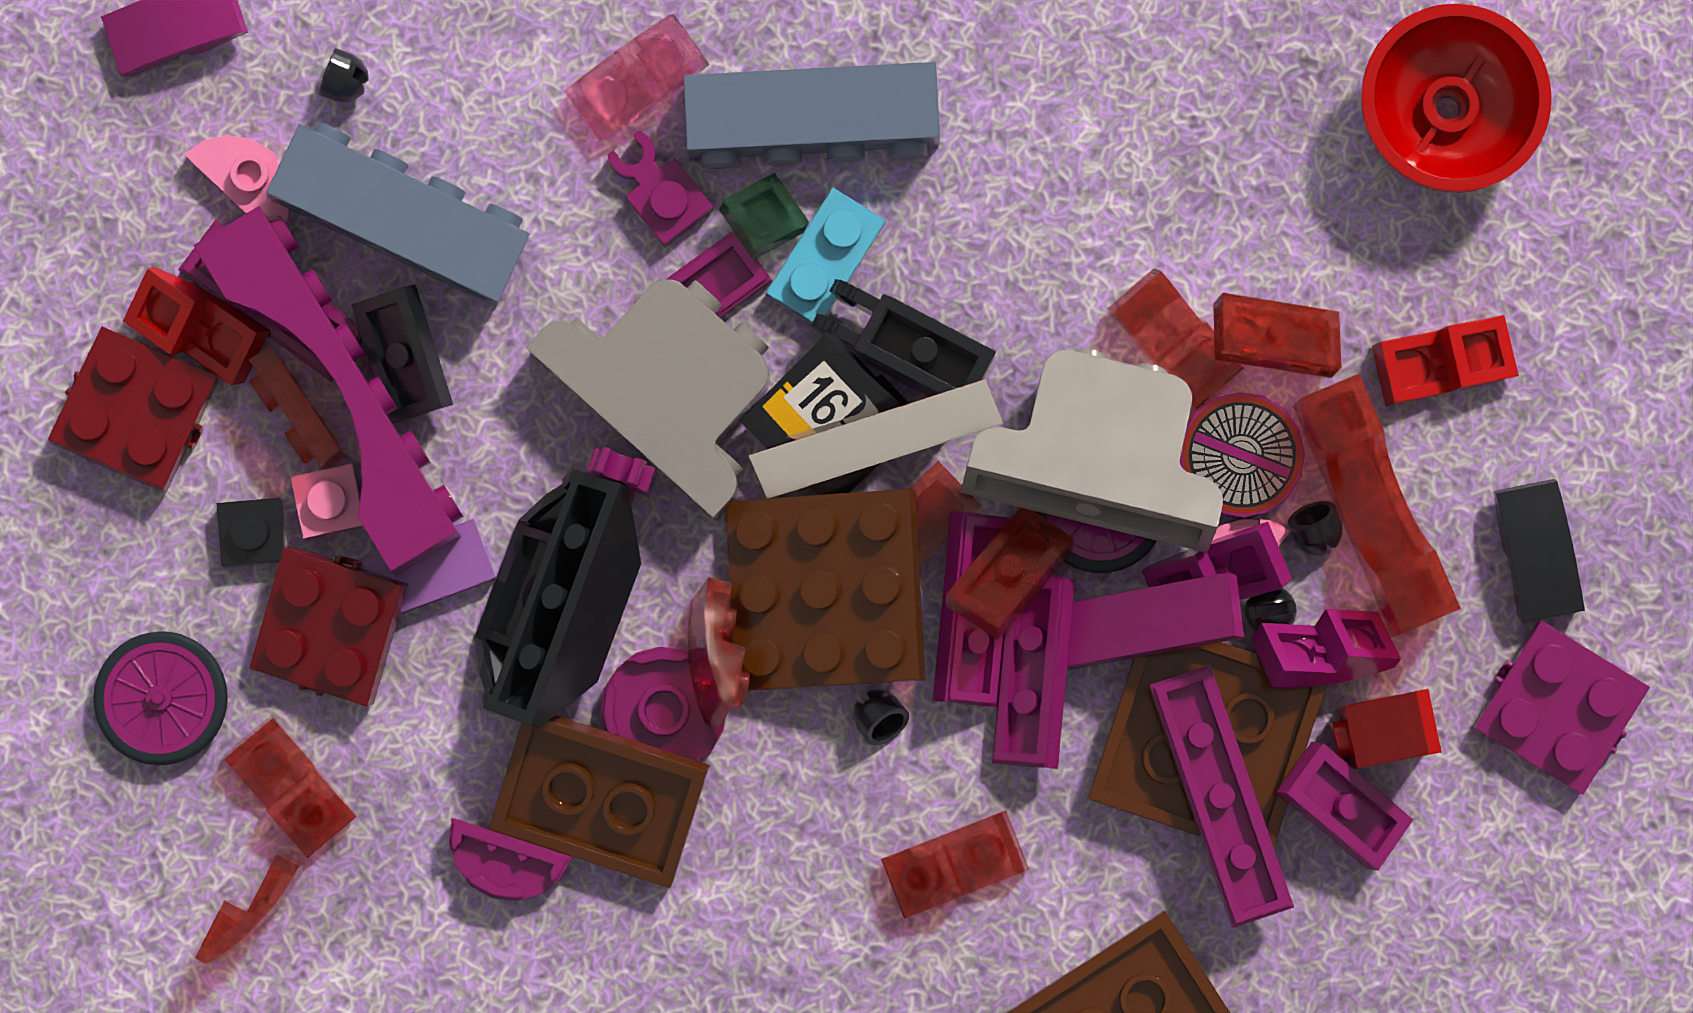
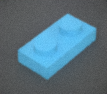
[766,188,886,324]

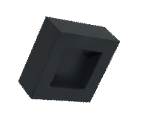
[217,498,286,567]

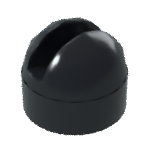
[318,48,369,103]
[1288,501,1343,556]
[1245,588,1297,632]
[853,690,909,746]

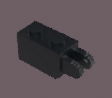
[811,279,996,397]

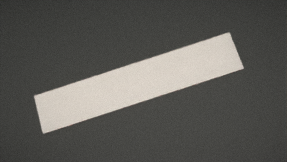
[749,379,1004,499]

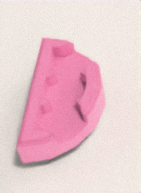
[184,135,291,226]

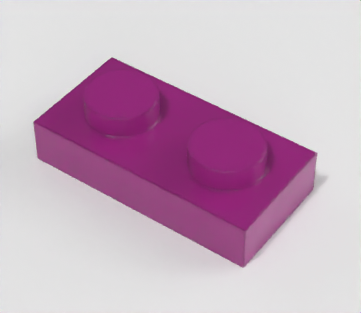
[1276,742,1413,871]

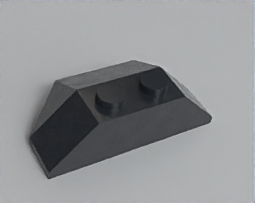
[474,469,642,729]

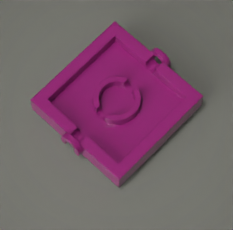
[1473,620,1650,795]

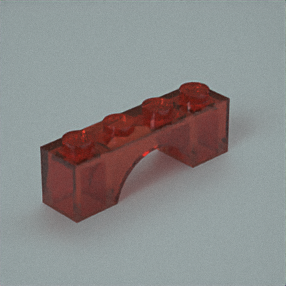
[1292,374,1461,637]

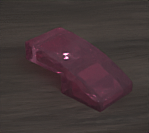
[564,14,710,141]

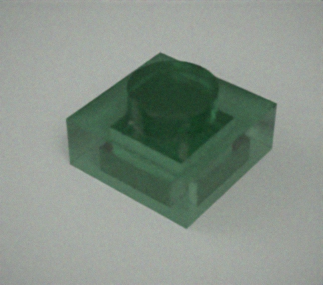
[719,172,809,260]

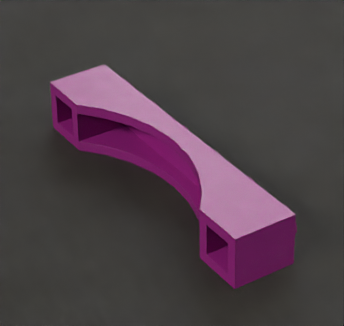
[193,206,464,576]

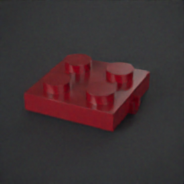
[48,326,219,494]
[249,546,408,707]

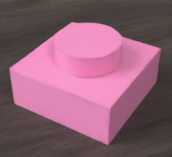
[290,463,364,540]

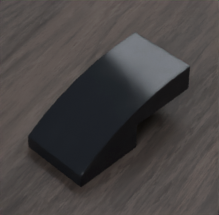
[1493,479,1585,623]

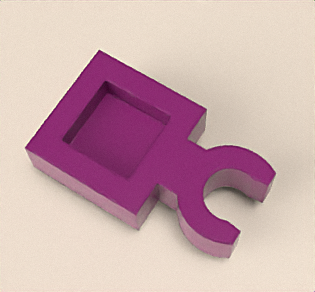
[608,131,714,248]
[587,446,657,503]

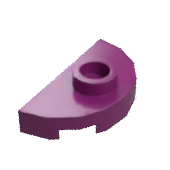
[449,818,574,901]

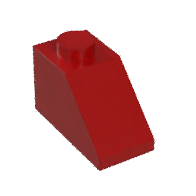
[1330,689,1442,769]

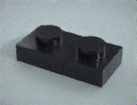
[351,284,453,424]

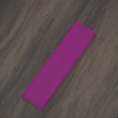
[1148,665,1294,928]

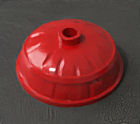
[1361,4,1552,193]

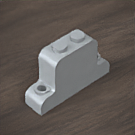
[526,279,770,521]
[960,348,1223,553]

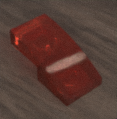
[1107,268,1244,409]
[195,854,307,964]

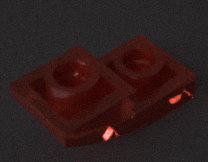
[688,577,750,727]
[224,715,356,858]
[881,810,1029,919]

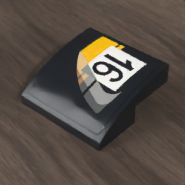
[739,331,909,495]

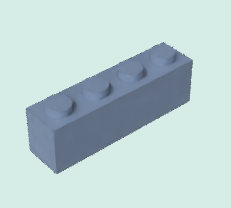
[684,62,940,169]
[266,121,530,307]

